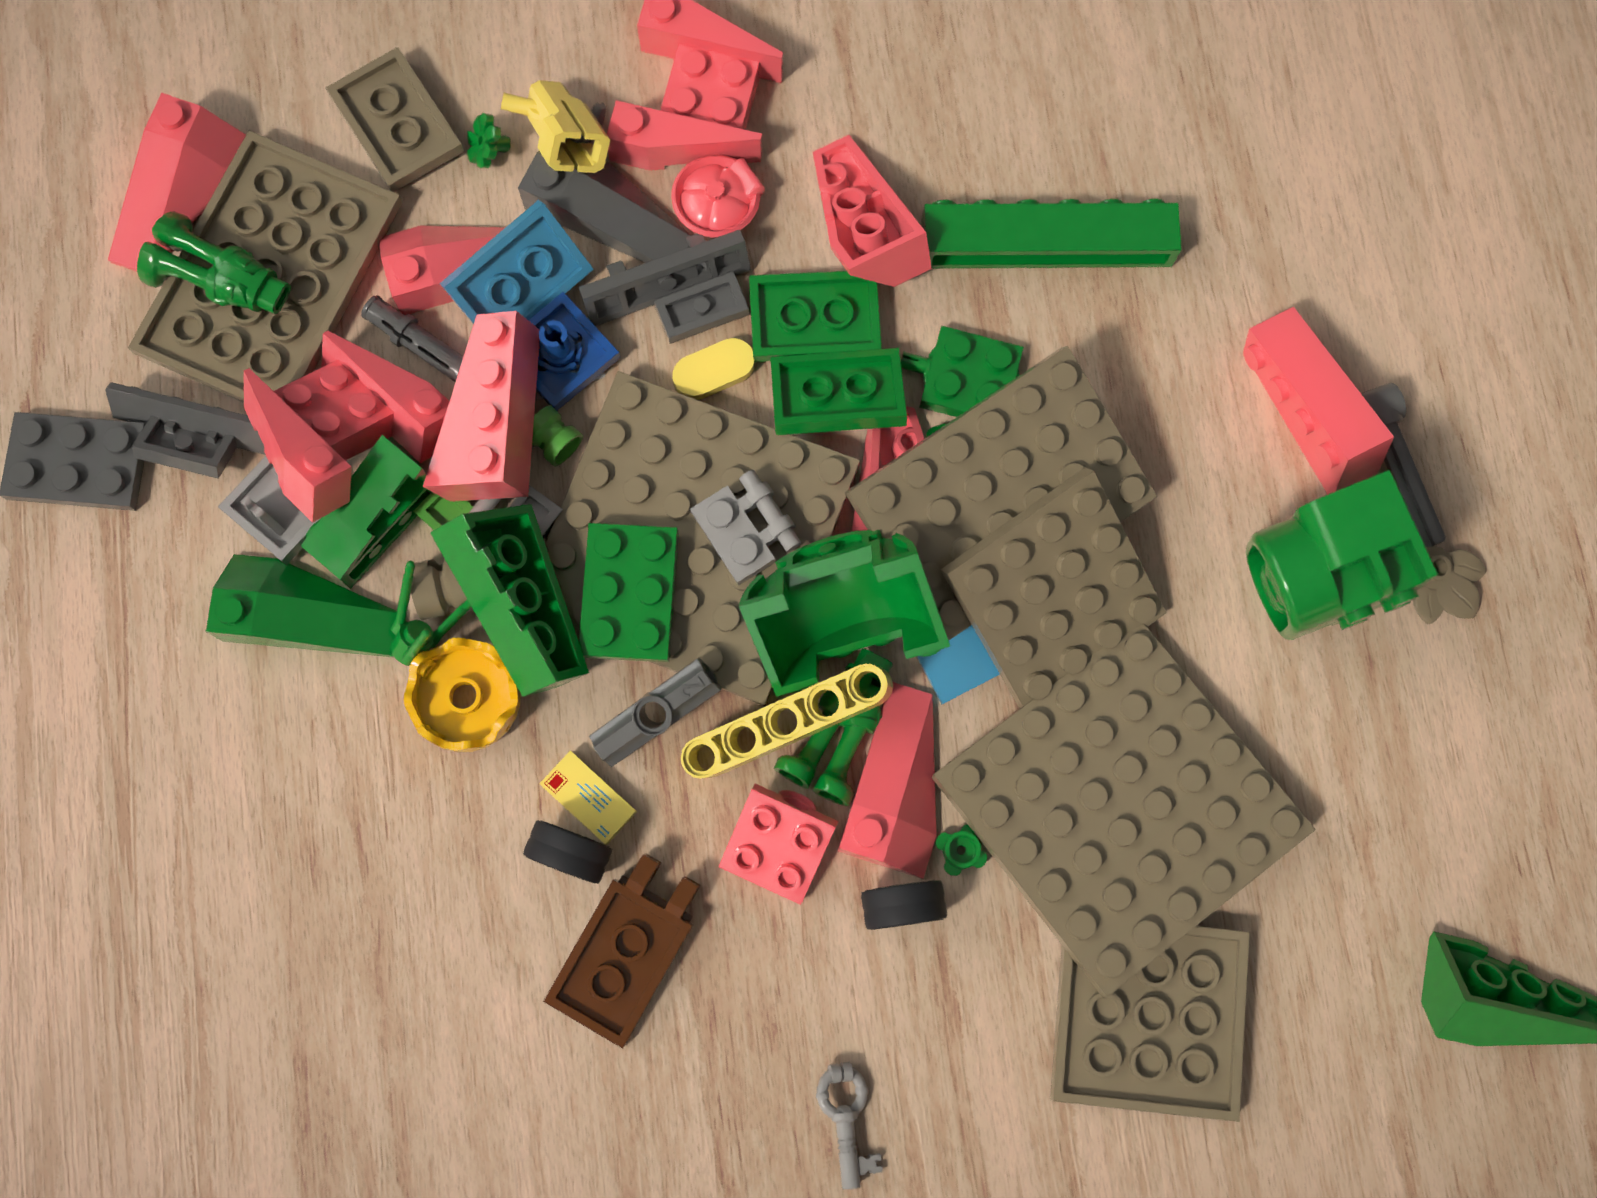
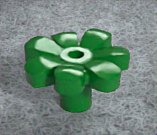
[467,113,511,169]

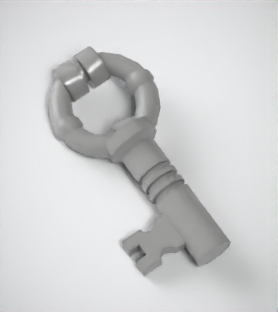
[816,1062,883,1189]

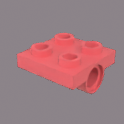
[718,783,838,905]

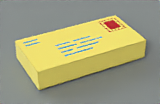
[539,751,637,845]

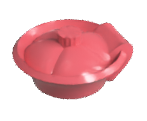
[671,155,765,237]

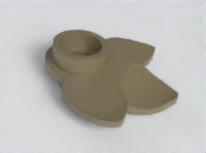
[1413,546,1486,624]

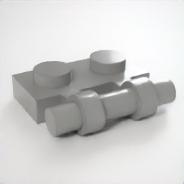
[690,470,802,586]

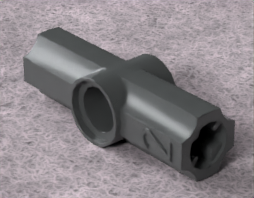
[589,657,722,767]

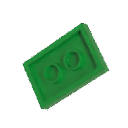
[749,271,882,362]
[770,348,907,435]
[579,523,679,663]

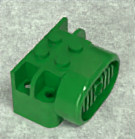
[1245,470,1438,640]

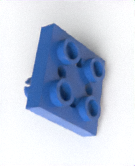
[528,292,620,411]

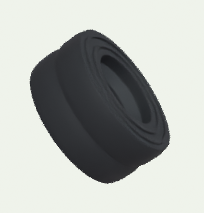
[523,820,612,884]
[861,880,947,930]

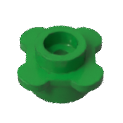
[936,825,987,876]

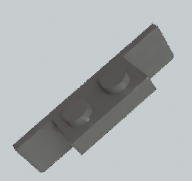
[105,382,265,479]

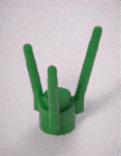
[390,561,472,666]

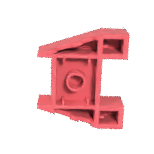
[607,0,783,171]
[244,331,449,523]

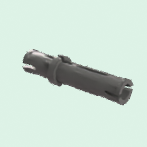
[361,295,463,382]

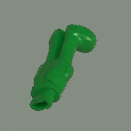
[137,212,291,314]
[774,648,893,806]

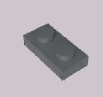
[654,272,749,344]

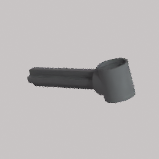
[1361,383,1446,547]

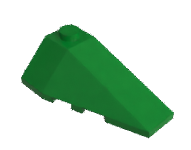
[1421,931,1597,1046]

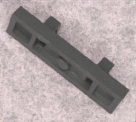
[579,230,751,326]

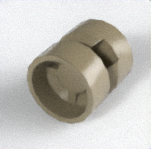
[411,559,473,620]

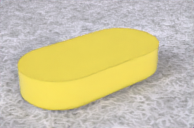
[673,338,754,400]

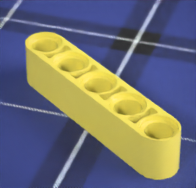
[681,664,893,779]

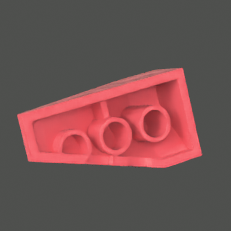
[813,135,932,287]
[837,682,937,879]

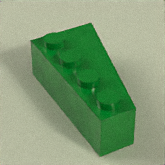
[430,504,589,697]

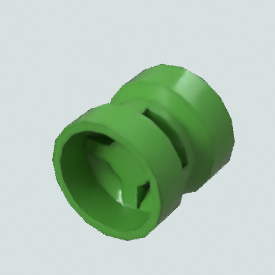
[532,406,583,467]

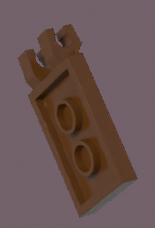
[543,853,701,1049]

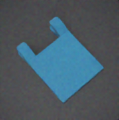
[916,625,1000,705]

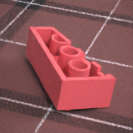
[1243,307,1394,494]
[423,311,540,502]

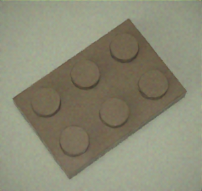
[325,47,464,192]

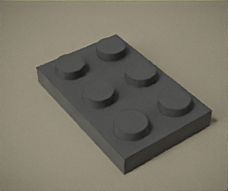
[0,412,146,511]

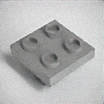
[218,456,321,565]

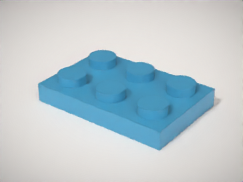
[439,200,593,325]

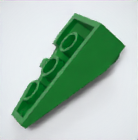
[206,554,397,657]

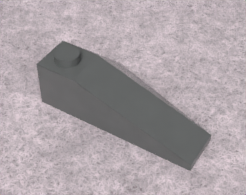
[518,151,691,263]

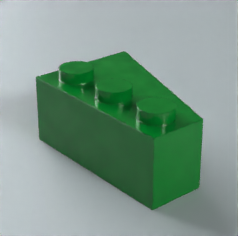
[301,435,432,589]

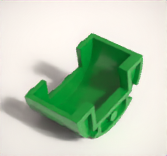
[739,530,951,697]

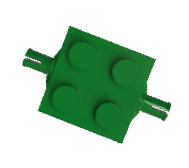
[901,325,1024,417]

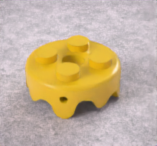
[404,638,521,752]

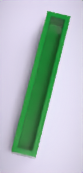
[921,199,1182,269]

